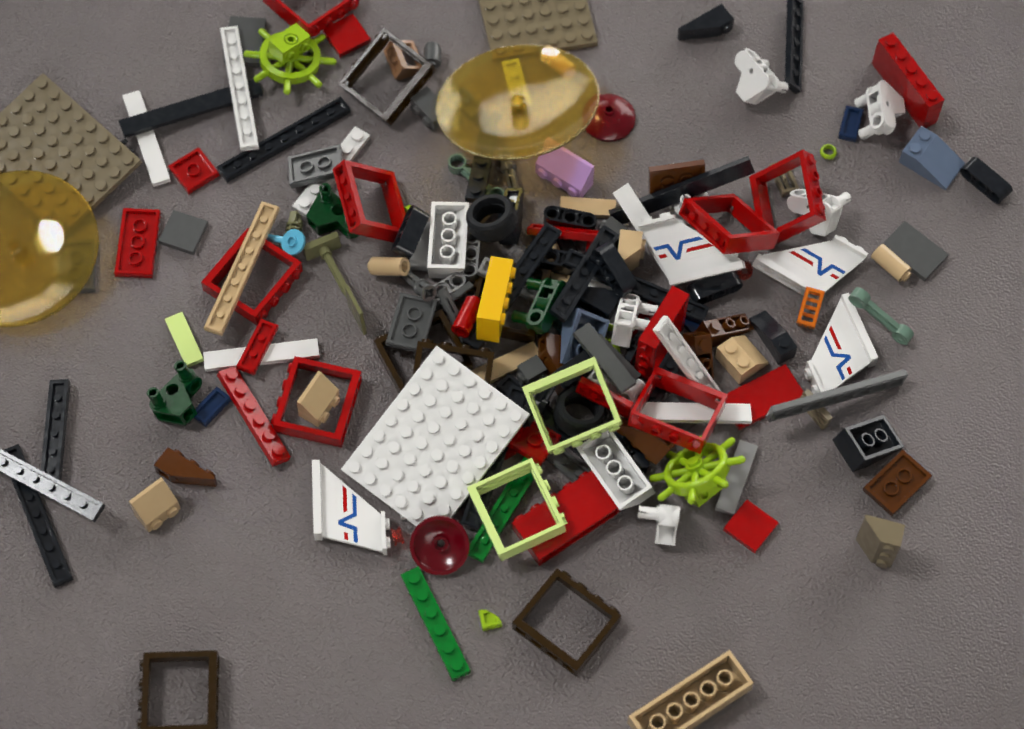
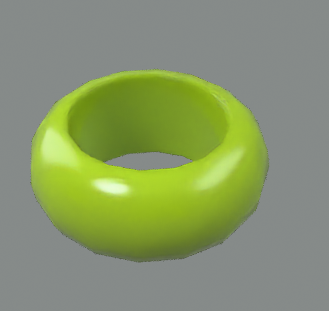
[820,144,837,160]

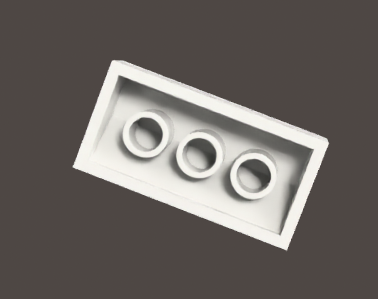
[427,202,469,279]
[576,431,655,510]

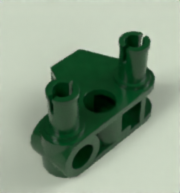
[306,183,359,239]
[511,278,566,334]
[147,360,202,426]

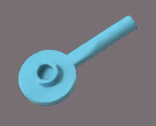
[266,229,306,256]

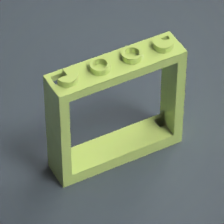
[522,357,623,455]
[467,458,568,562]

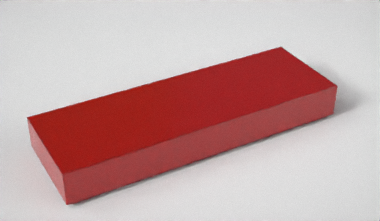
[236,319,279,375]
[576,376,634,418]

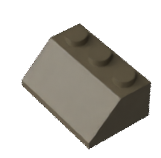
[856,515,905,568]

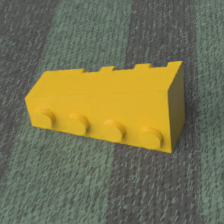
[476,256,516,343]

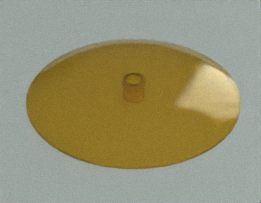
[436,44,600,160]
[0,170,99,328]

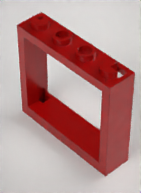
[263,0,359,37]
[749,150,826,244]
[332,160,406,243]
[679,194,780,255]
[201,228,303,325]
[635,285,690,380]
[271,356,362,448]
[628,366,728,454]

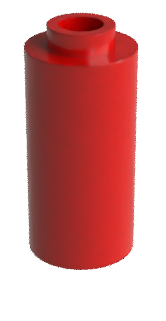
[451,295,481,338]

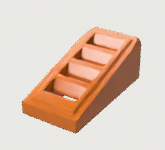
[796,286,825,329]

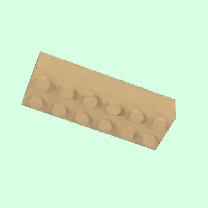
[627,650,754,729]

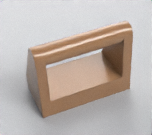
[383,40,422,80]

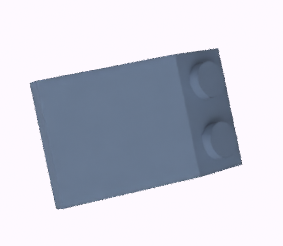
[899,126,965,190]
[560,308,610,374]

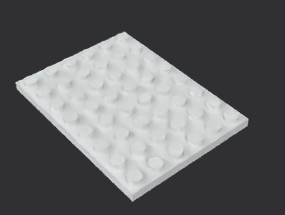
[341,345,530,526]

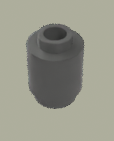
[423,42,441,69]

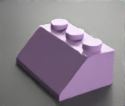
[535,138,594,198]

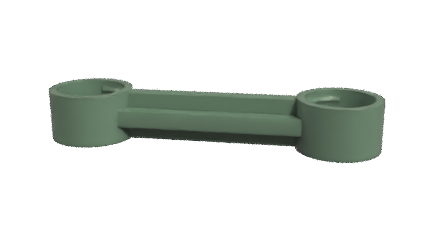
[448,153,505,195]
[848,287,914,345]

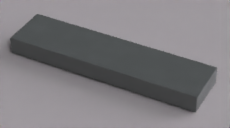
[573,323,636,395]

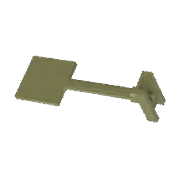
[304,231,367,335]

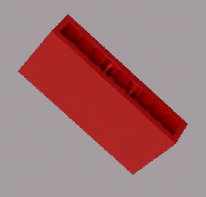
[872,32,944,128]
[512,470,621,566]

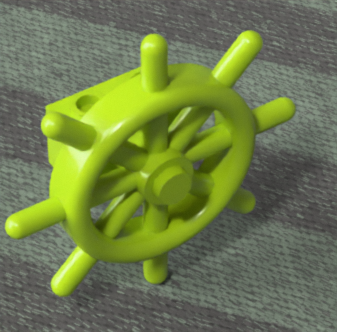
[243,23,337,95]
[649,435,746,507]

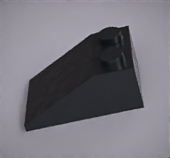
[832,415,904,472]

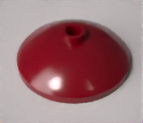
[581,94,636,142]
[410,515,470,575]

